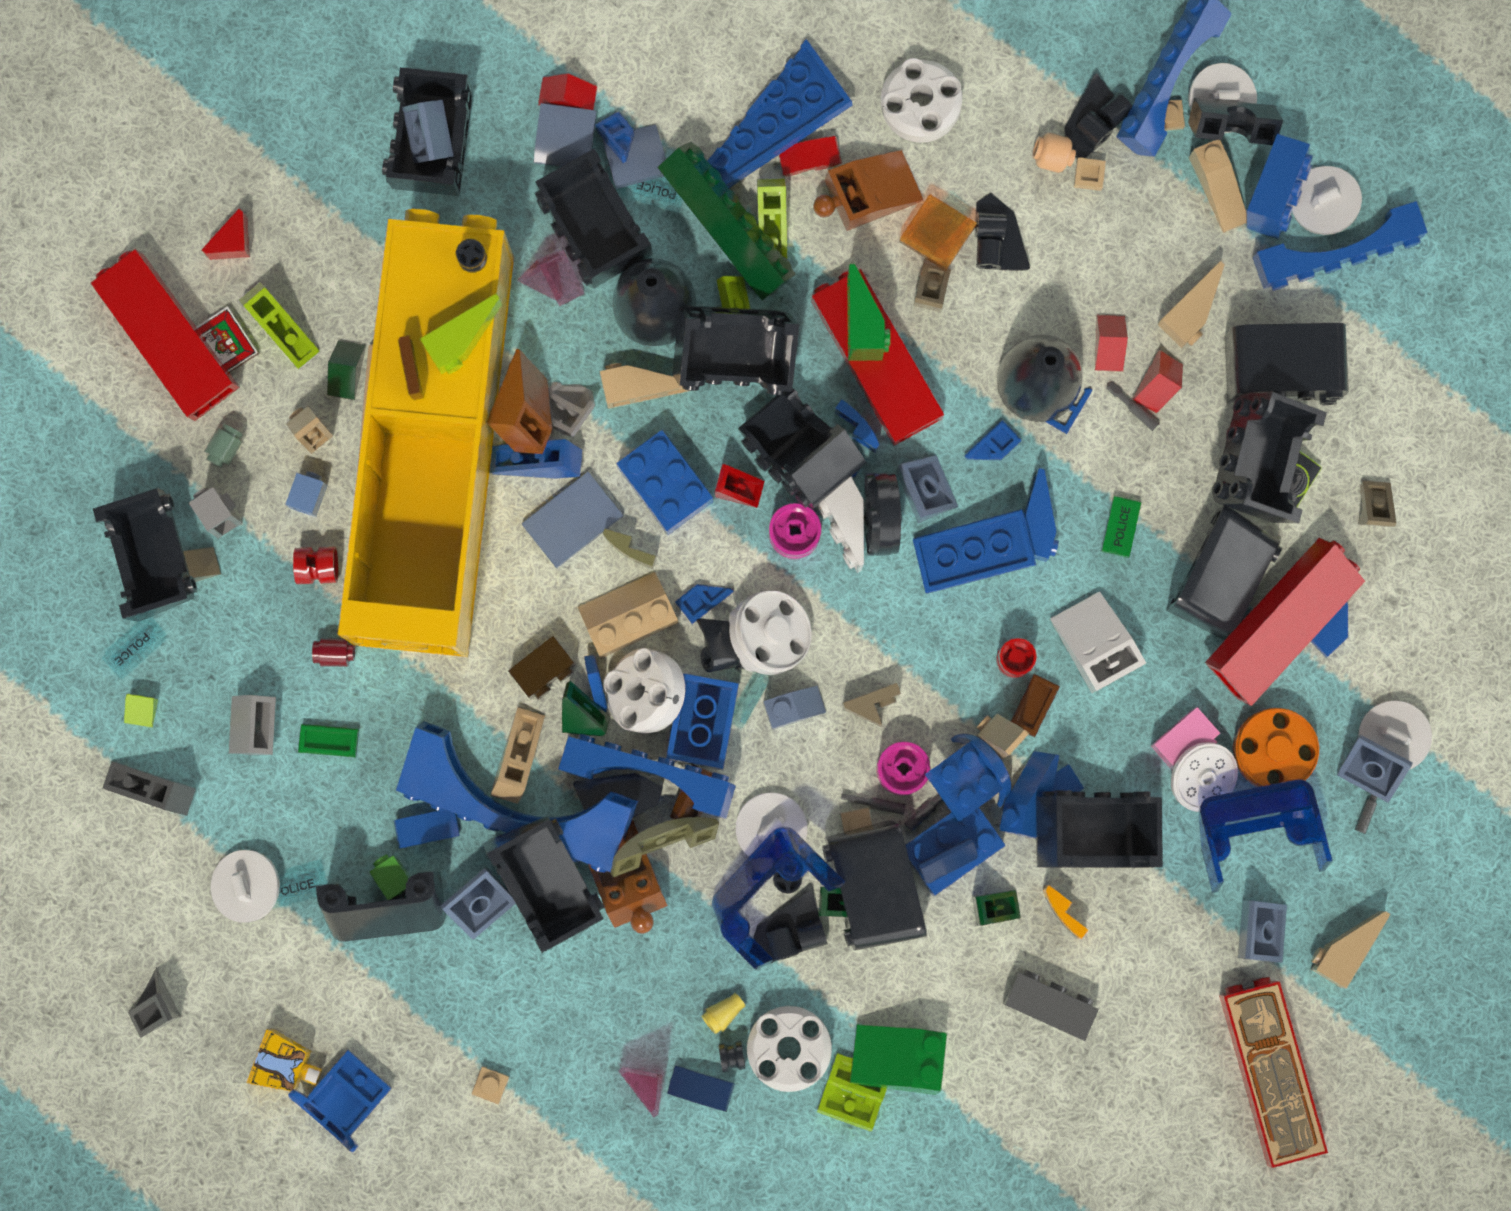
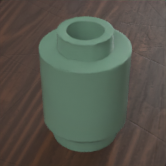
[204,424,243,468]

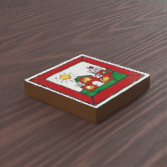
[196,306,259,373]

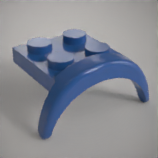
[925,734,1011,822]
[288,1050,392,1152]

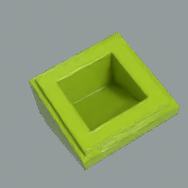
[124,694,158,728]

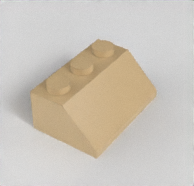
[578,572,679,659]

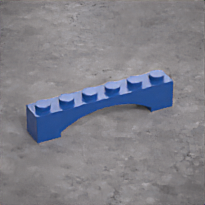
[1116,0,1232,157]
[1253,201,1428,291]
[558,734,736,819]

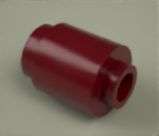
[312,638,355,667]

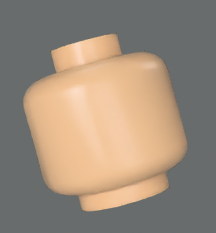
[1032,132,1076,173]

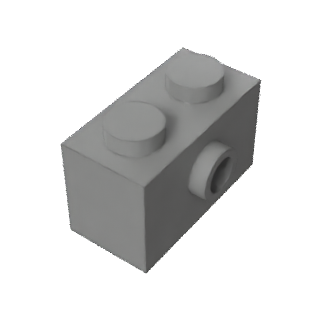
[189,487,242,539]
[229,695,276,755]

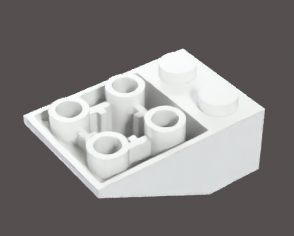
[816,477,864,573]
[1050,592,1146,693]

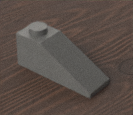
[102,761,196,816]

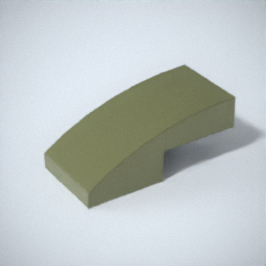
[603,529,657,570]

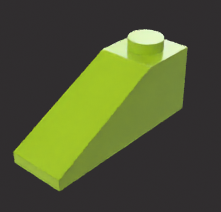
[757,178,787,259]
[239,282,320,369]
[420,293,502,374]

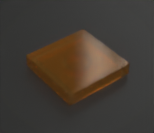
[899,194,977,271]

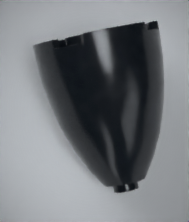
[613,258,697,346]
[997,335,1083,422]

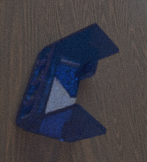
[1198,779,1333,893]
[712,827,846,970]

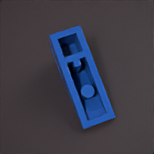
[490,439,583,479]
[1024,468,1059,562]
[999,751,1060,839]

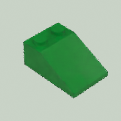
[847,264,890,361]
[850,1025,947,1095]

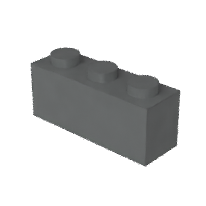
[1003,970,1099,1041]

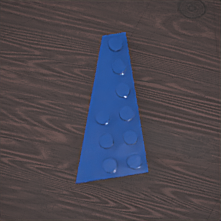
[707,39,853,188]

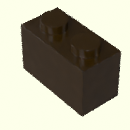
[508,636,576,700]

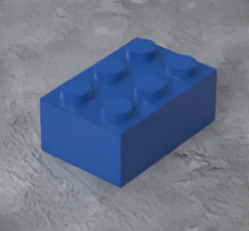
[1247,134,1313,239]
[616,430,713,535]
[666,673,739,770]
[905,808,1006,896]

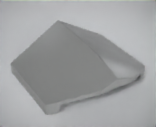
[548,382,595,437]

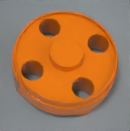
[1233,708,1319,792]

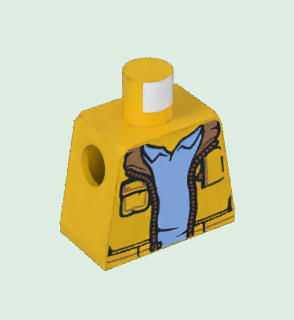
[246,1028,322,1091]

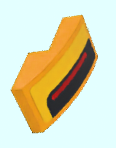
[1043,885,1088,939]

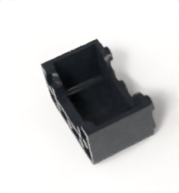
[382,67,472,196]
[534,149,653,288]
[672,305,800,395]
[1225,323,1349,406]
[738,388,866,508]
[1212,392,1327,523]
[1036,790,1163,868]

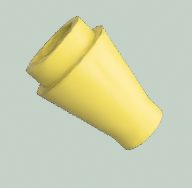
[701,993,746,1034]

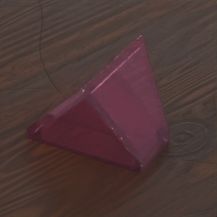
[517,248,584,307]
[618,1066,664,1117]

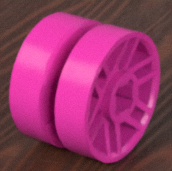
[769,503,821,559]
[876,742,931,796]

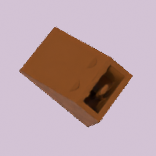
[487,349,552,454]

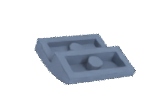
[534,103,597,167]
[602,124,666,189]

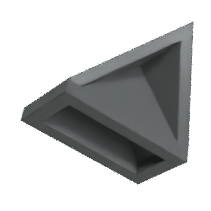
[128,967,181,1038]

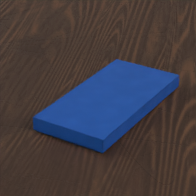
[913,509,1037,594]

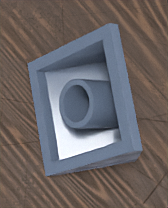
[403,100,453,163]
[896,455,958,523]
[1337,735,1413,803]
[440,868,516,940]
[1238,900,1287,963]

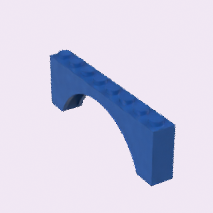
[396,721,638,872]

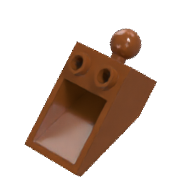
[813,150,924,231]
[588,820,668,934]

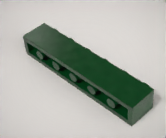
[657,141,796,301]

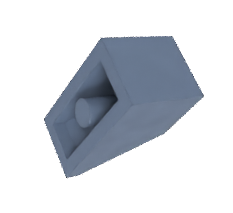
[763,686,826,730]

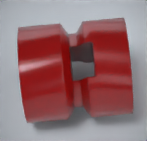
[293,546,339,585]
[996,638,1037,678]

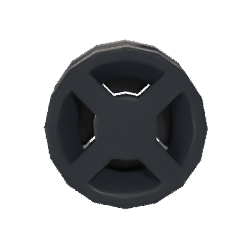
[456,239,487,273]
[773,865,802,894]
[718,1040,746,1073]

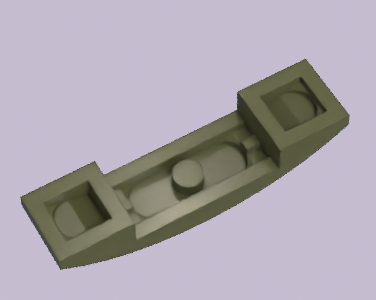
[611,817,719,877]

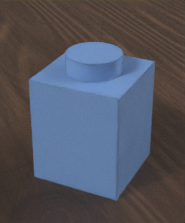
[285,471,327,517]

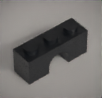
[1188,97,1283,146]

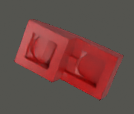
[779,136,842,177]

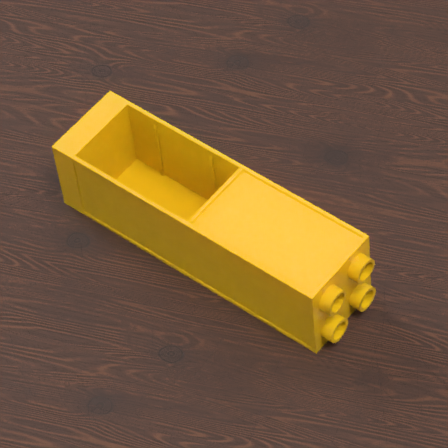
[338,209,514,657]

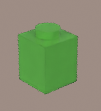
[369,854,411,900]

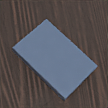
[521,472,624,569]

